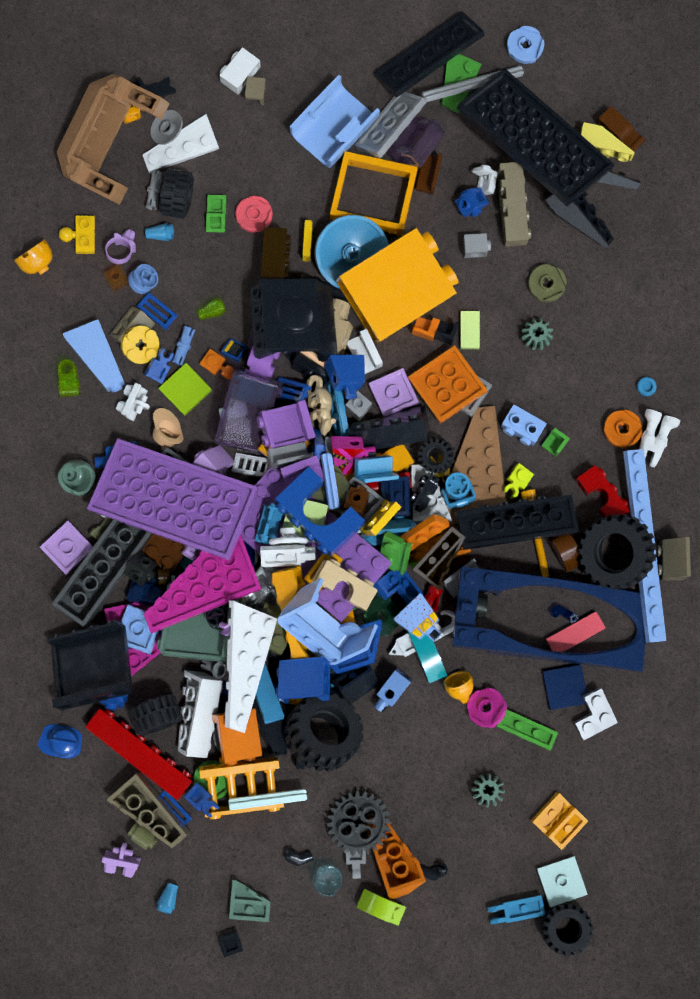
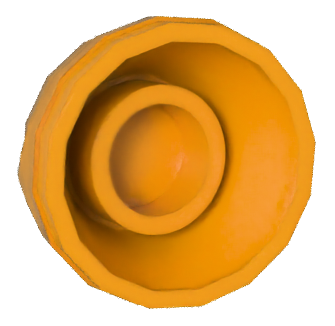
[443,671,474,704]

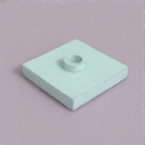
[537,856,588,907]

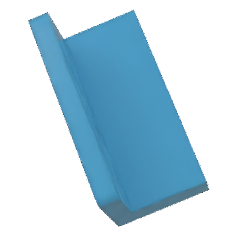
[354,455,399,483]

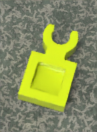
[503,463,534,499]

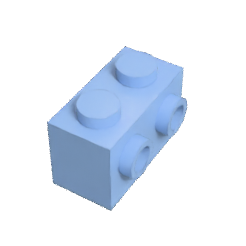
[501,405,547,446]

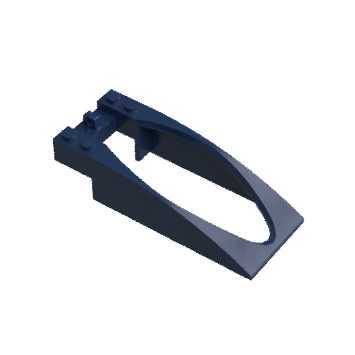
[452,567,646,672]

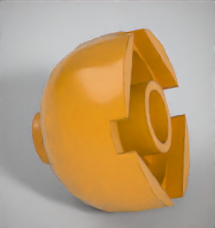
[14,239,53,275]

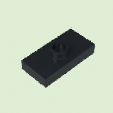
[291,355,329,387]

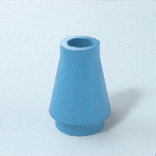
[145,223,174,241]
[156,883,178,914]

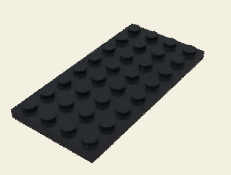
[457,68,615,207]

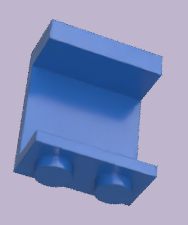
[276,657,330,704]

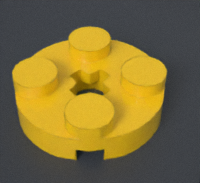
[121,325,159,364]

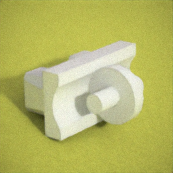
[116,383,150,421]

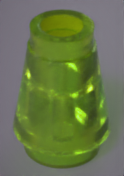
[197,298,227,321]

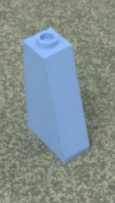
[63,319,125,392]

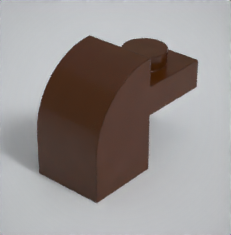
[546,534,582,572]

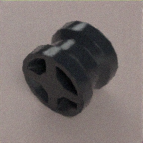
[206,607,227,630]

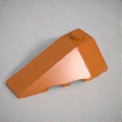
[364,817,426,900]

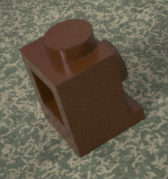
[343,485,370,518]

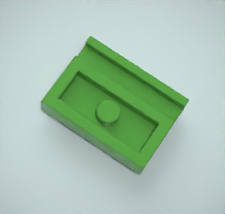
[380,531,412,575]

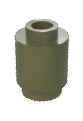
[128,822,158,850]

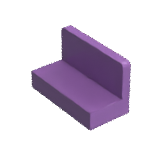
[280,455,324,487]

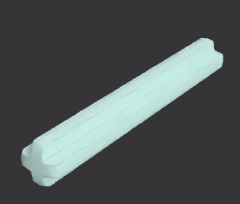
[228,789,307,810]

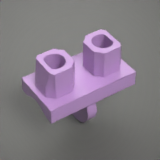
[102,843,141,878]

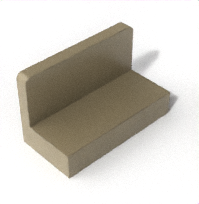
[109,306,155,347]

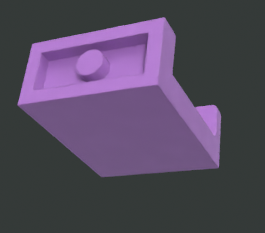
[257,400,315,450]

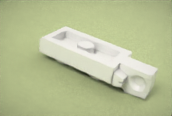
[260,545,316,567]

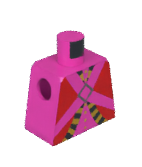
[331,436,376,475]

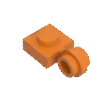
[199,349,236,380]

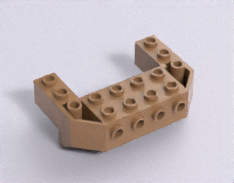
[57,74,170,205]

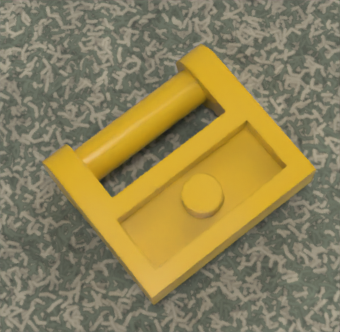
[360,499,401,536]

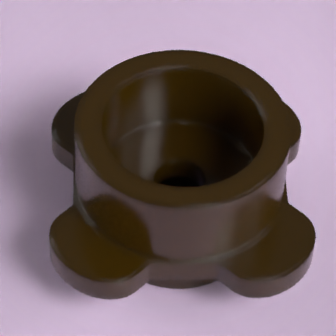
[156,565,170,588]

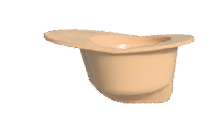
[153,408,184,450]

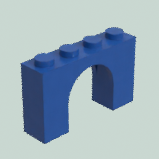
[275,467,365,557]

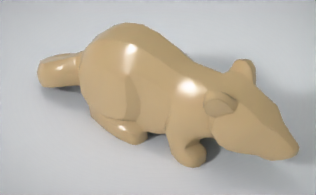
[307,375,336,436]

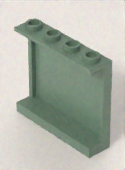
[157,575,242,662]

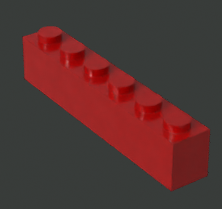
[85,709,193,801]

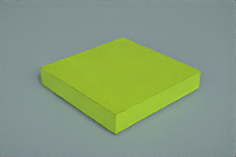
[158,363,212,416]

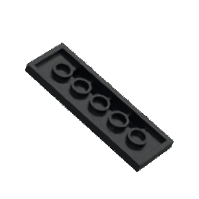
[457,494,579,550]

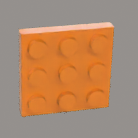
[408,345,488,424]

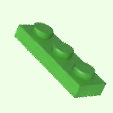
[496,709,558,751]

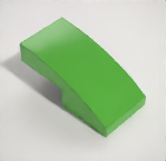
[206,195,227,233]

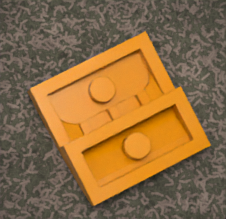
[530,792,588,850]

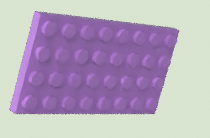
[87,438,259,561]
[241,468,392,623]

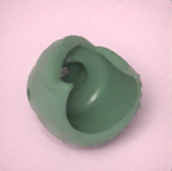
[57,460,96,496]

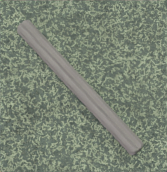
[421,66,524,102]

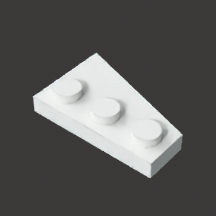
[411,465,452,523]

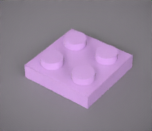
[368,368,419,416]
[40,521,93,575]

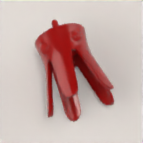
[424,585,443,612]

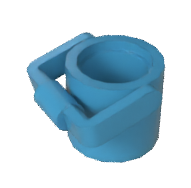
[441,472,476,509]

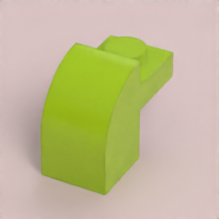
[356,889,406,926]

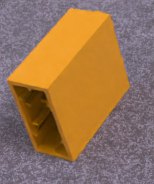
[335,228,458,344]

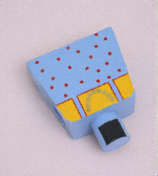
[394,593,441,642]

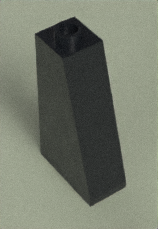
[252,679,291,756]

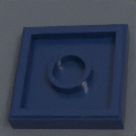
[542,665,587,710]

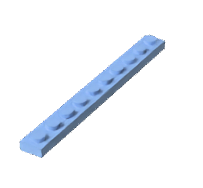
[623,449,666,643]

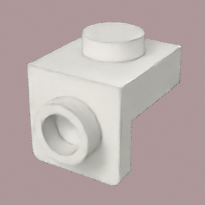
[472,165,498,195]

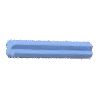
[321,453,340,510]

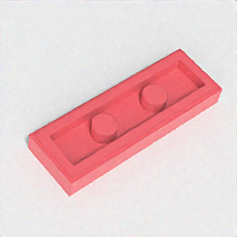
[545,612,605,652]

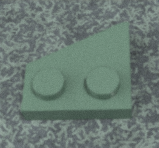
[229,880,271,922]

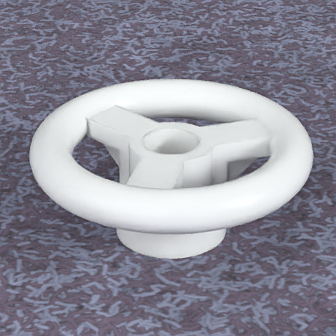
[269,528,308,546]

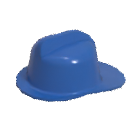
[38,724,82,759]

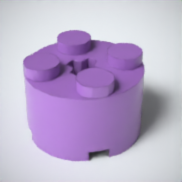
[245,344,281,380]

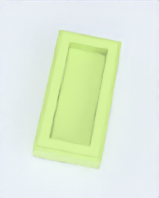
[460,311,480,349]

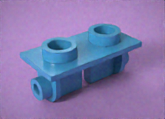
[255,503,282,546]

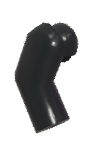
[284,848,314,866]
[421,863,448,881]

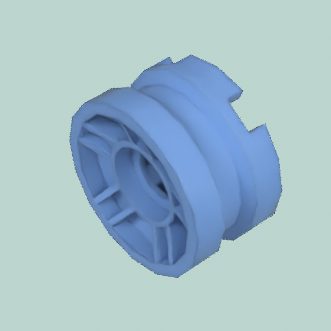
[128,264,158,294]

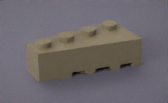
[107,773,191,848]

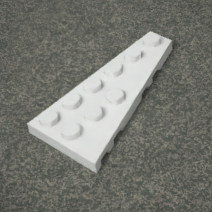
[225,600,277,733]

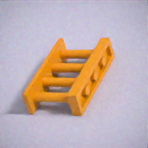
[199,756,284,819]

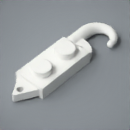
[389,610,455,658]

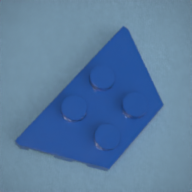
[330,620,382,674]

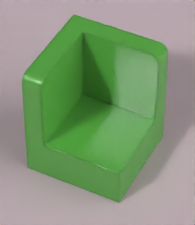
[541,428,570,458]

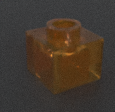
[103,264,129,293]

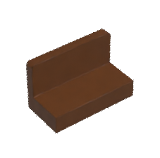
[416,153,443,195]

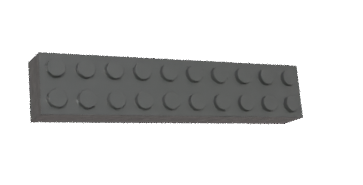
[52,447,191,628]

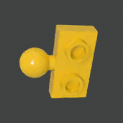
[59,216,95,254]

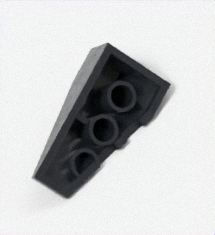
[545,192,614,248]

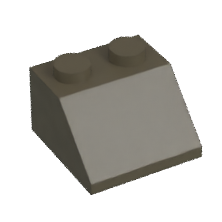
[656,537,691,580]

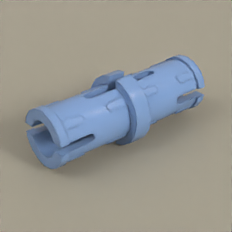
[171,326,196,366]

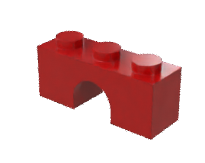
[575,465,630,517]

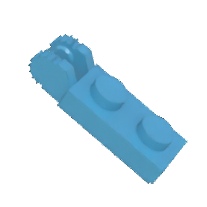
[487,895,546,924]

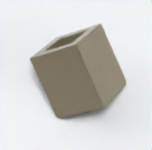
[245,76,266,105]

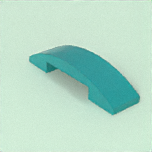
[399,611,447,683]

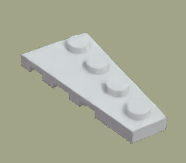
[143,114,219,173]

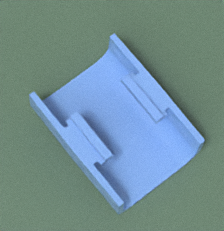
[290,75,380,168]

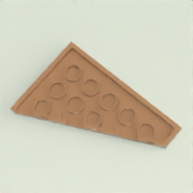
[447,406,506,524]

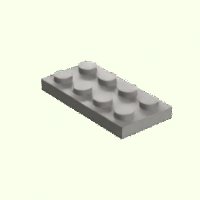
[354,92,426,158]

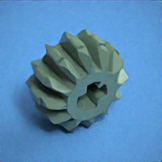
[521,318,553,350]
[471,773,505,807]

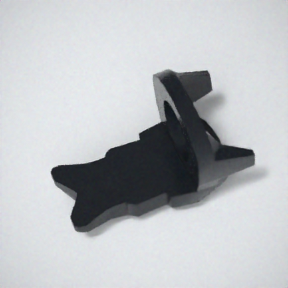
[131,77,176,99]

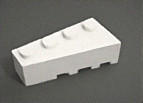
[178,670,223,758]

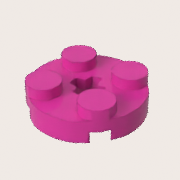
[467,688,507,728]

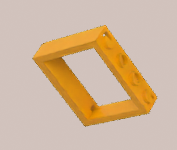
[330,151,418,236]

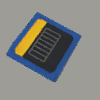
[221,338,247,363]

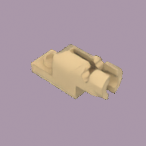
[333,298,353,355]

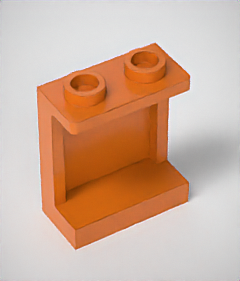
[212,708,262,766]

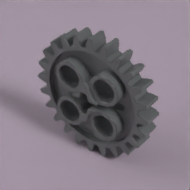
[327,791,392,856]

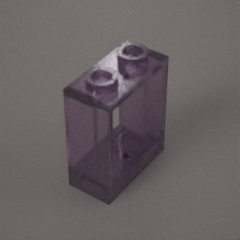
[387,117,445,167]

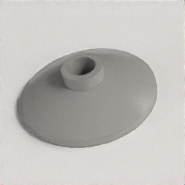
[150,110,183,145]

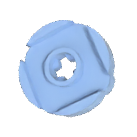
[507,26,544,64]

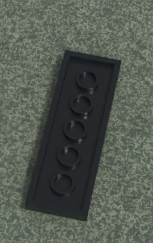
[374,11,485,98]

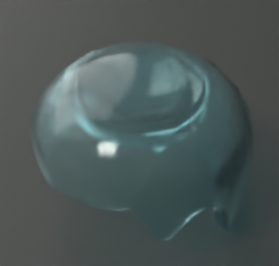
[313,864,342,897]

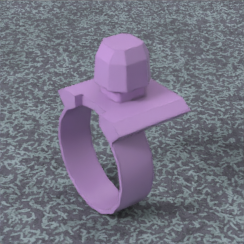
[105,229,136,264]

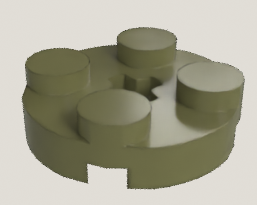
[528,264,567,303]

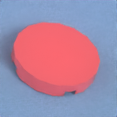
[236,195,273,233]

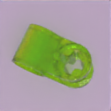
[58,359,80,397]

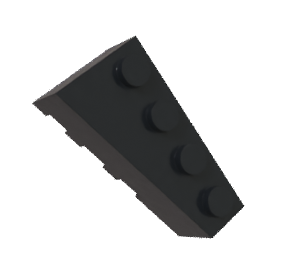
[348,405,430,449]

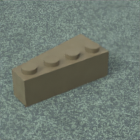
[497,162,531,247]

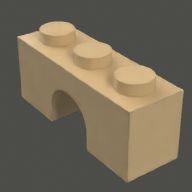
[312,559,378,611]

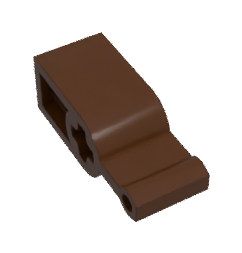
[596,106,645,152]

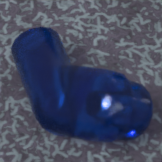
[550,605,578,623]

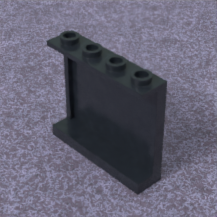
[46,620,133,711]

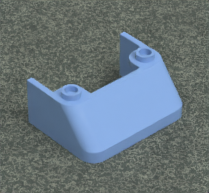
[277,578,378,665]

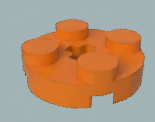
[603,410,642,449]

